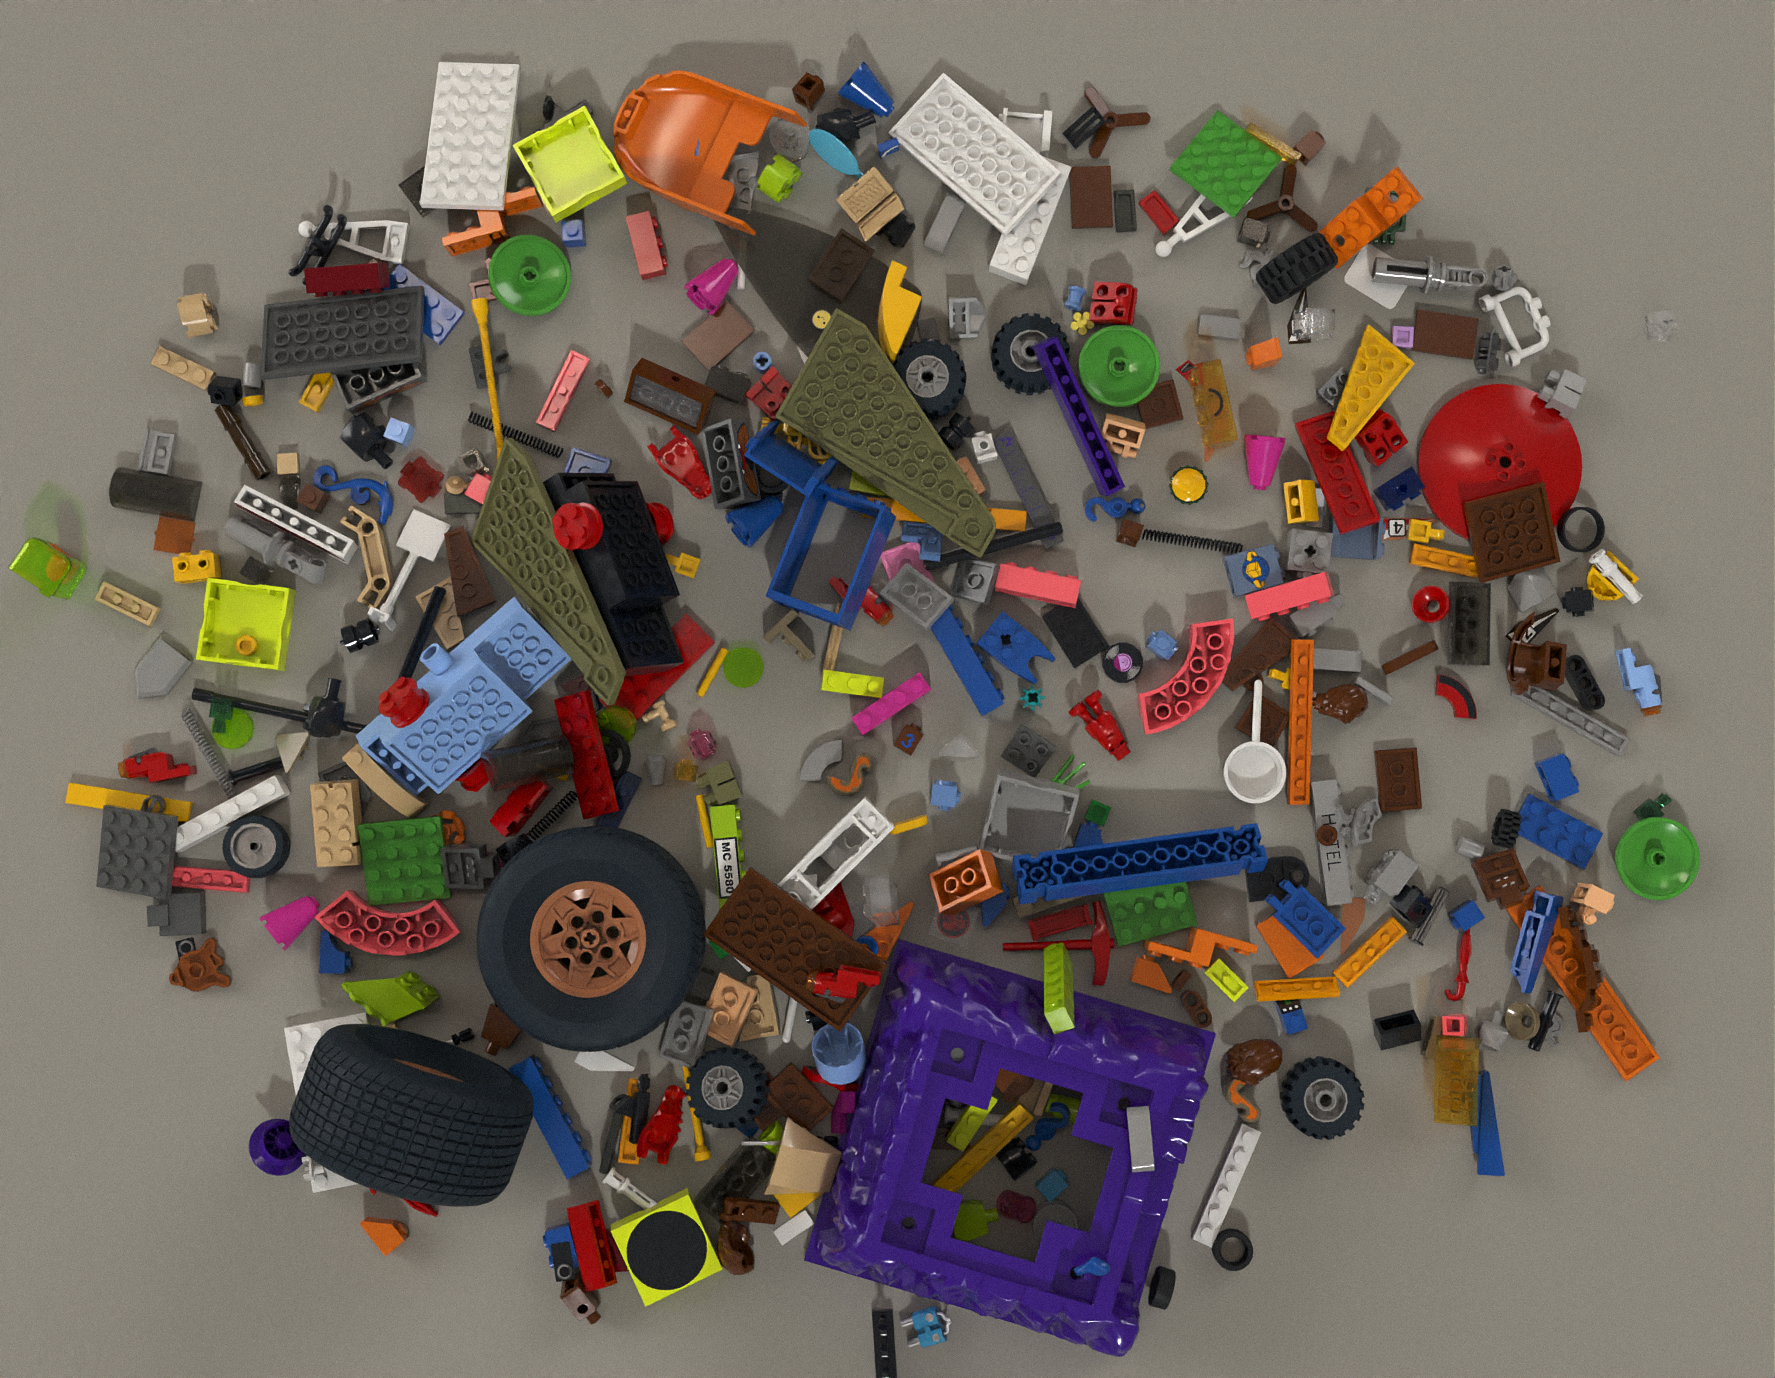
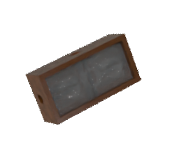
[624,358,717,435]

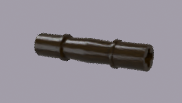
[214,405,271,480]

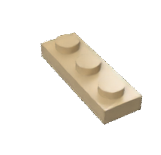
[151,346,217,391]
[94,581,161,627]

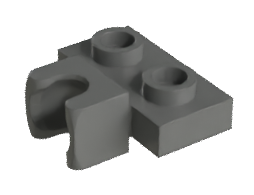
[469,345,512,389]

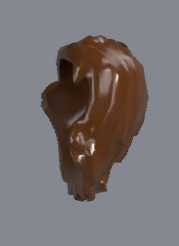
[1312,684,1368,724]
[1226,1039,1282,1086]
[717,1220,755,1275]

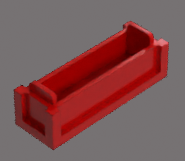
[1027,903,1093,941]

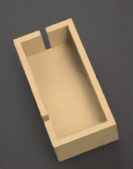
[310,779,363,867]

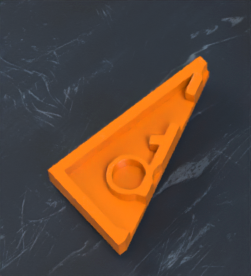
[862,901,914,961]

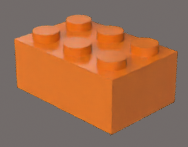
[928,849,1004,916]

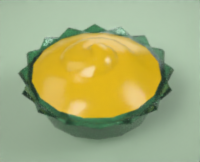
[1169,465,1209,505]

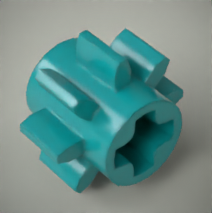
[1019,685,1045,711]

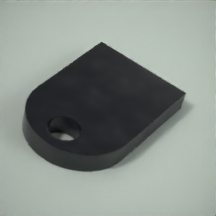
[1245,856,1309,902]

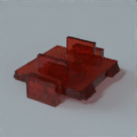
[398,456,445,504]

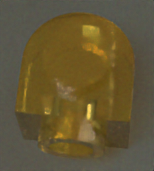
[673,759,698,782]

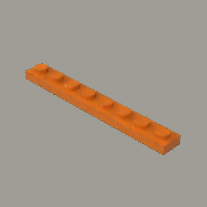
[1287,639,1314,805]

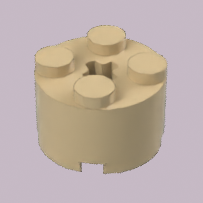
[177,292,218,338]

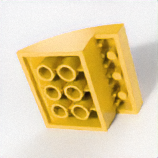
[878,260,922,365]

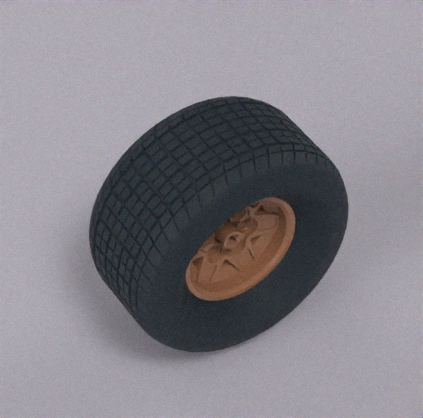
[476,826,706,1052]
[289,1024,534,1207]

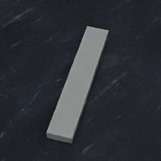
[1511,686,1630,757]

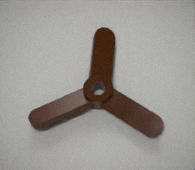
[1084,87,1151,158]
[1247,164,1318,232]

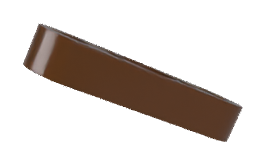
[1381,640,1439,675]

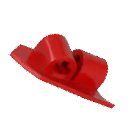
[812,882,855,937]

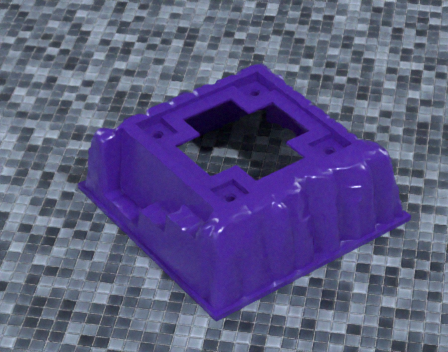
[804,939,1216,1357]

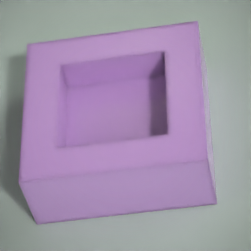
[1391,326,1414,349]

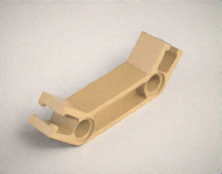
[340,505,394,610]

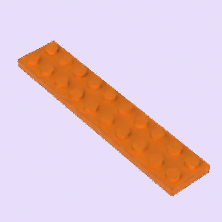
[1505,885,1660,1081]

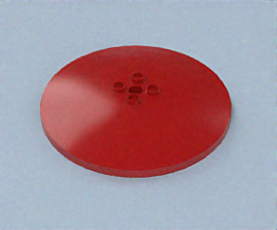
[1417,384,1582,541]

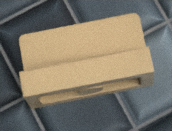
[1017,1079,1053,1116]

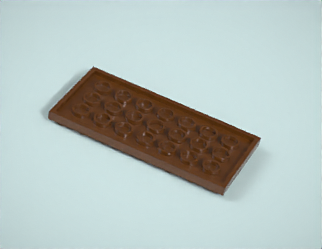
[705,867,888,1032]

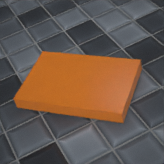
[1255,915,1324,979]

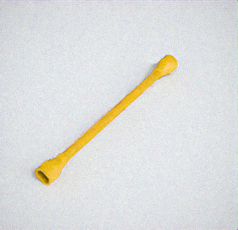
[471,298,504,468]

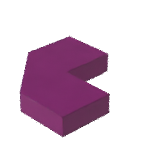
[831,1091,856,1134]

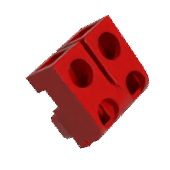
[1089,281,1138,325]
[745,366,792,421]
[1355,409,1408,466]

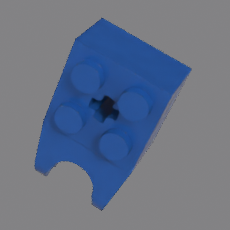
[976,611,1055,685]

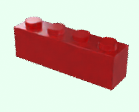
[566,1200,618,1292]

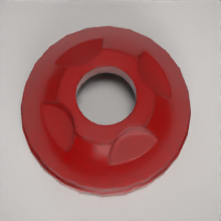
[1411,586,1450,623]

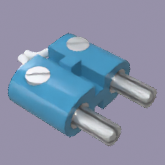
[900,1306,952,1348]

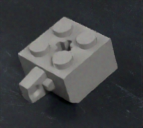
[1284,529,1333,579]
[1363,849,1420,906]

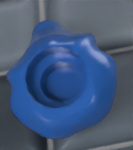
[1074,1257,1111,1276]

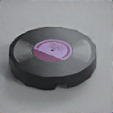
[1102,642,1143,683]

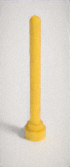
[682,1066,711,1162]

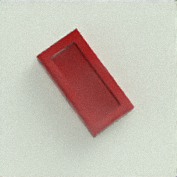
[1138,190,1180,235]

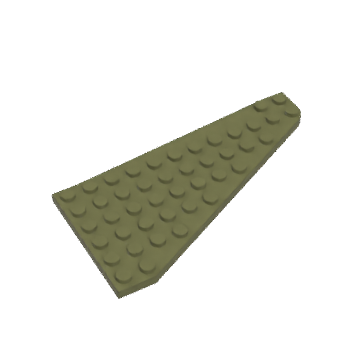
[775,308,996,558]
[470,438,626,705]

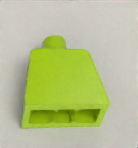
[954,1200,999,1242]

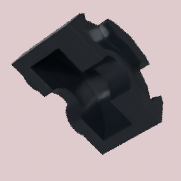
[875,212,916,248]
[996,1137,1038,1181]

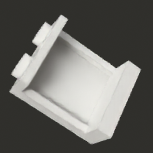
[998,108,1052,157]

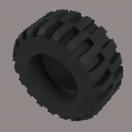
[1256,233,1338,304]

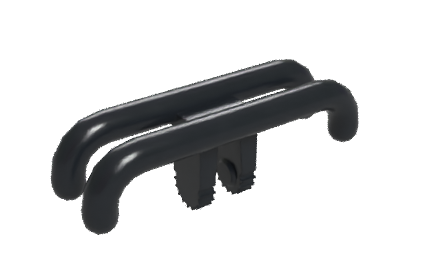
[288,205,347,285]

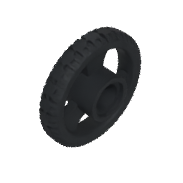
[599,729,631,781]

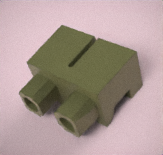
[696,760,744,806]

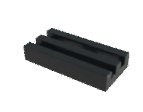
[1062,106,1107,149]

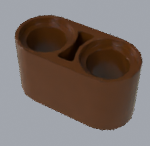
[1180,989,1212,1028]

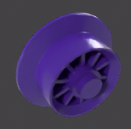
[249,1119,306,1176]

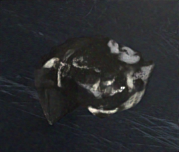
[279,474,301,510]

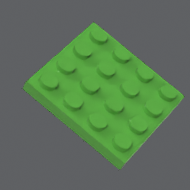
[1169,110,1282,218]
[358,815,452,906]
[1103,882,1198,947]

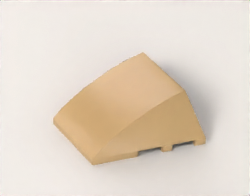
[764,1116,842,1195]

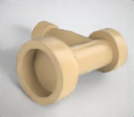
[642,700,678,732]

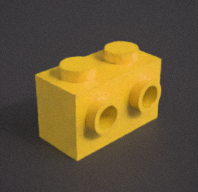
[1283,480,1319,524]
[172,550,222,584]

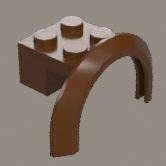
[1506,612,1567,695]

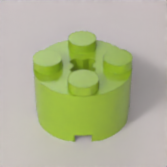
[756,154,803,203]

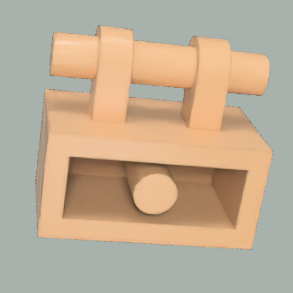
[1100,412,1146,458]
[1570,883,1615,925]

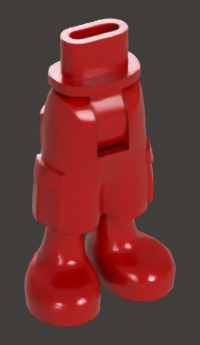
[1068,689,1131,761]

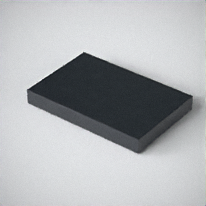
[1042,598,1109,669]

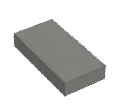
[1198,314,1241,341]
[1351,676,1394,705]

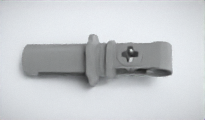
[1372,255,1487,295]
[224,514,328,584]

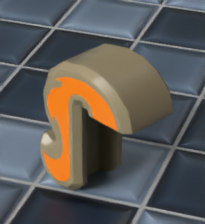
[827,753,873,796]
[1222,1074,1261,1123]

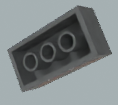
[330,362,427,414]
[701,418,761,509]

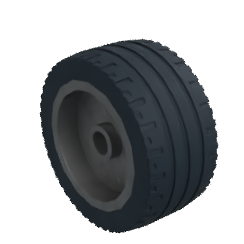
[222,815,290,878]

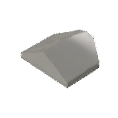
[948,296,985,339]
[1506,568,1557,612]

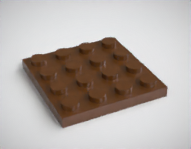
[1463,482,1561,583]

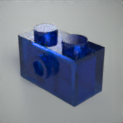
[1373,466,1425,511]

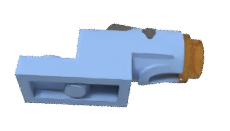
[1615,648,1662,716]

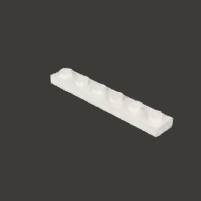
[1192,1123,1261,1248]

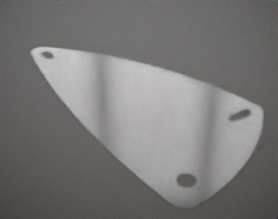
[713,207,922,357]

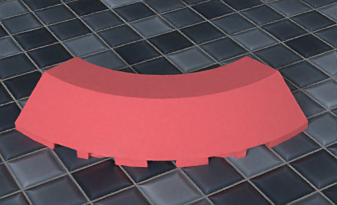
[1137,618,1234,735]
[315,890,461,956]

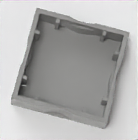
[978,769,1079,860]

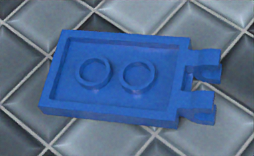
[1264,879,1346,959]

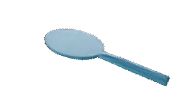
[808,129,905,213]

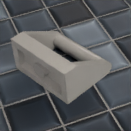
[935,845,977,869]

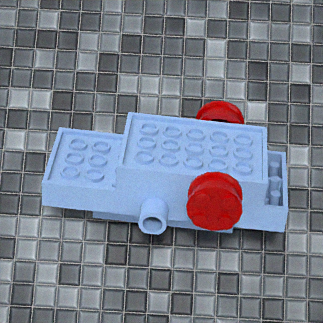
[356,597,571,796]

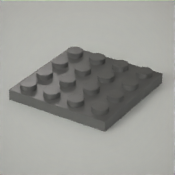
[96,805,178,899]

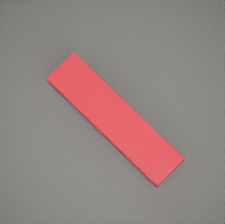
[536,350,590,432]
[172,866,251,893]

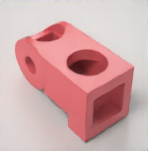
[1442,1014,1468,1036]

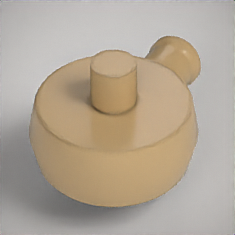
[446,476,471,494]

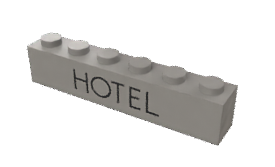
[1310,779,1354,906]

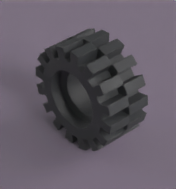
[1491,809,1521,849]

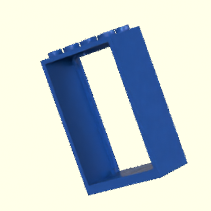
[766,482,896,631]

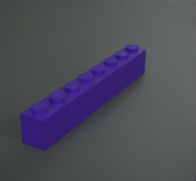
[1032,337,1125,496]

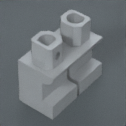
[1537,369,1587,419]

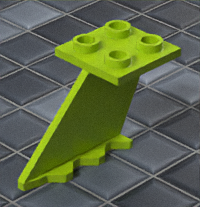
[340,970,440,1027]

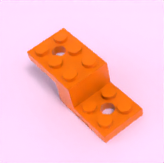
[1318,166,1423,269]
[441,186,543,257]
[1143,926,1258,969]

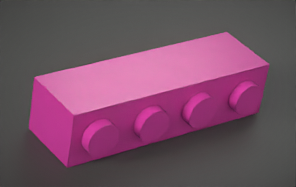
[851,672,931,736]

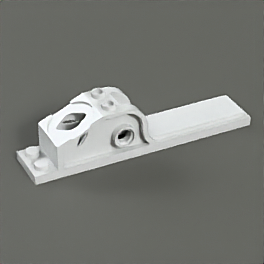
[735,797,895,972]

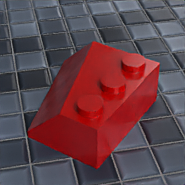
[489,772,554,837]

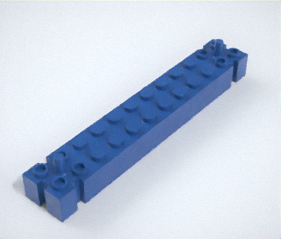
[1011,823,1268,905]

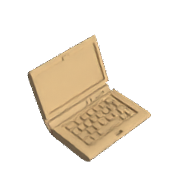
[836,166,905,242]

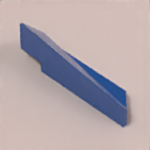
[1510,890,1563,993]
[1466,1070,1505,1176]

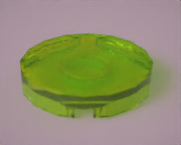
[723,647,764,688]
[597,705,637,743]
[211,708,254,749]

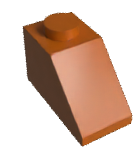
[1245,337,1282,370]
[1129,954,1172,994]
[359,1217,409,1256]

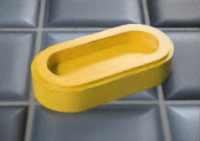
[889,815,929,835]

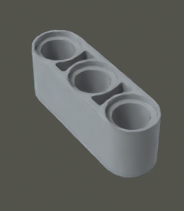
[924,193,967,254]
[1313,648,1362,673]
[1127,1106,1155,1172]

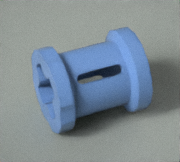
[1064,286,1086,311]
[753,351,772,374]

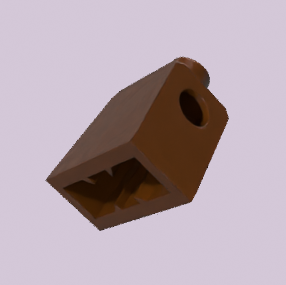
[481,1002,522,1056]
[560,1271,601,1325]

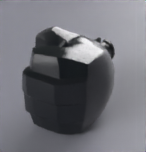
[815,108,876,143]
[340,412,393,469]
[303,678,346,738]

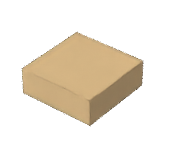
[277,453,300,475]

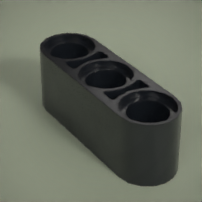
[1565,655,1605,711]

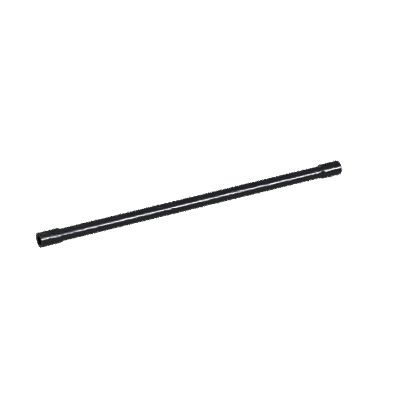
[192,688,367,734]

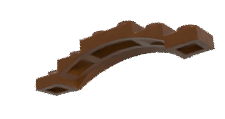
[1558,905,1603,1033]

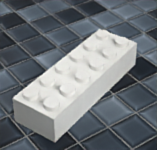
[989,155,1071,286]

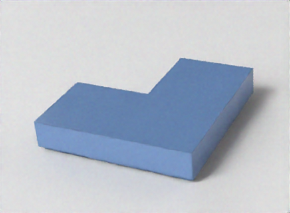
[901,521,943,562]

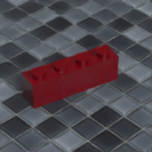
[304,263,390,297]

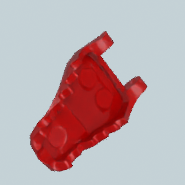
[647,425,712,499]
[636,1085,687,1165]

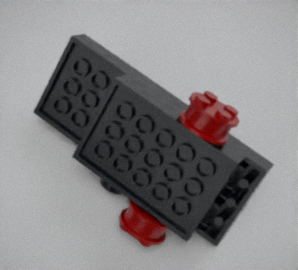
[543,473,684,676]

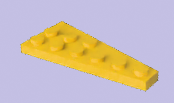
[1327,324,1415,451]

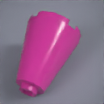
[684,258,738,315]
[1244,434,1286,490]
[259,896,321,951]

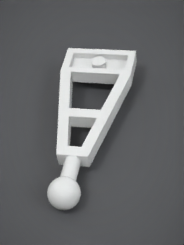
[1155,194,1253,257]
[298,220,410,265]

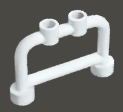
[1479,287,1551,368]

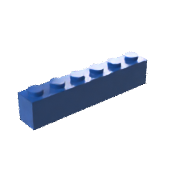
[931,605,1005,716]
[508,1054,592,1180]

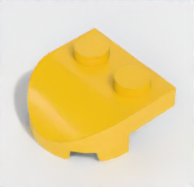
[1587,550,1639,601]

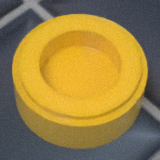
[242,395,264,407]
[236,635,258,656]

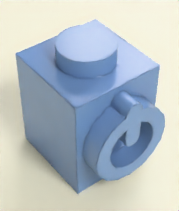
[1145,629,1178,661]
[930,780,961,811]

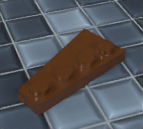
[444,526,496,617]
[1222,618,1297,692]

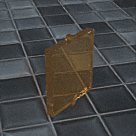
[153,517,196,554]

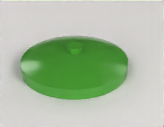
[488,235,571,317]
[1078,325,1160,408]
[1615,817,1700,900]

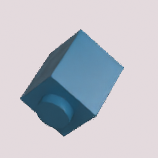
[1035,1167,1069,1202]

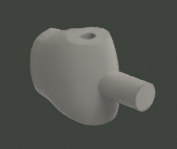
[1478,1011,1508,1052]

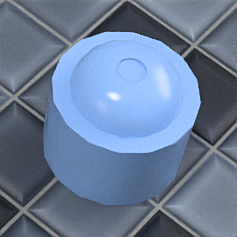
[811,1023,868,1085]

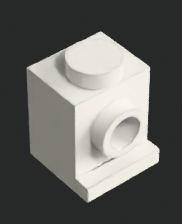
[971,431,998,464]

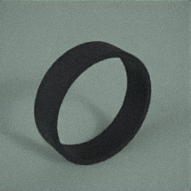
[1557,507,1605,552]

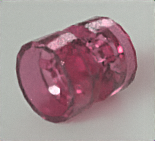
[996,1190,1036,1224]

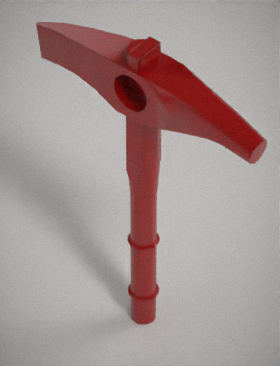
[1003,901,1115,986]

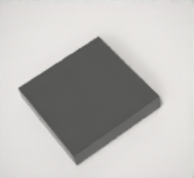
[951,559,1000,605]

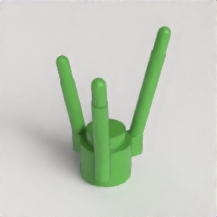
[1051,755,1090,789]

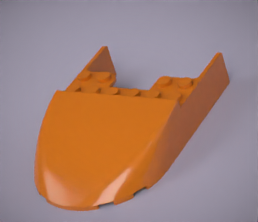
[613,70,807,236]

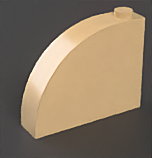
[342,744,429,818]

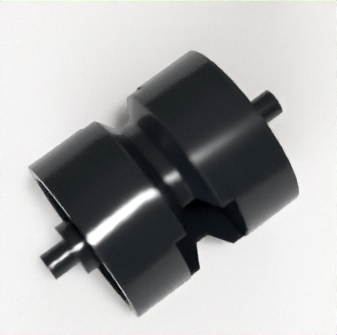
[937,412,976,452]
[340,618,380,653]

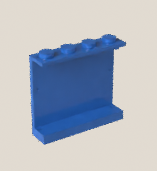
[744,419,839,497]

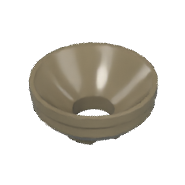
[1504,1002,1540,1040]

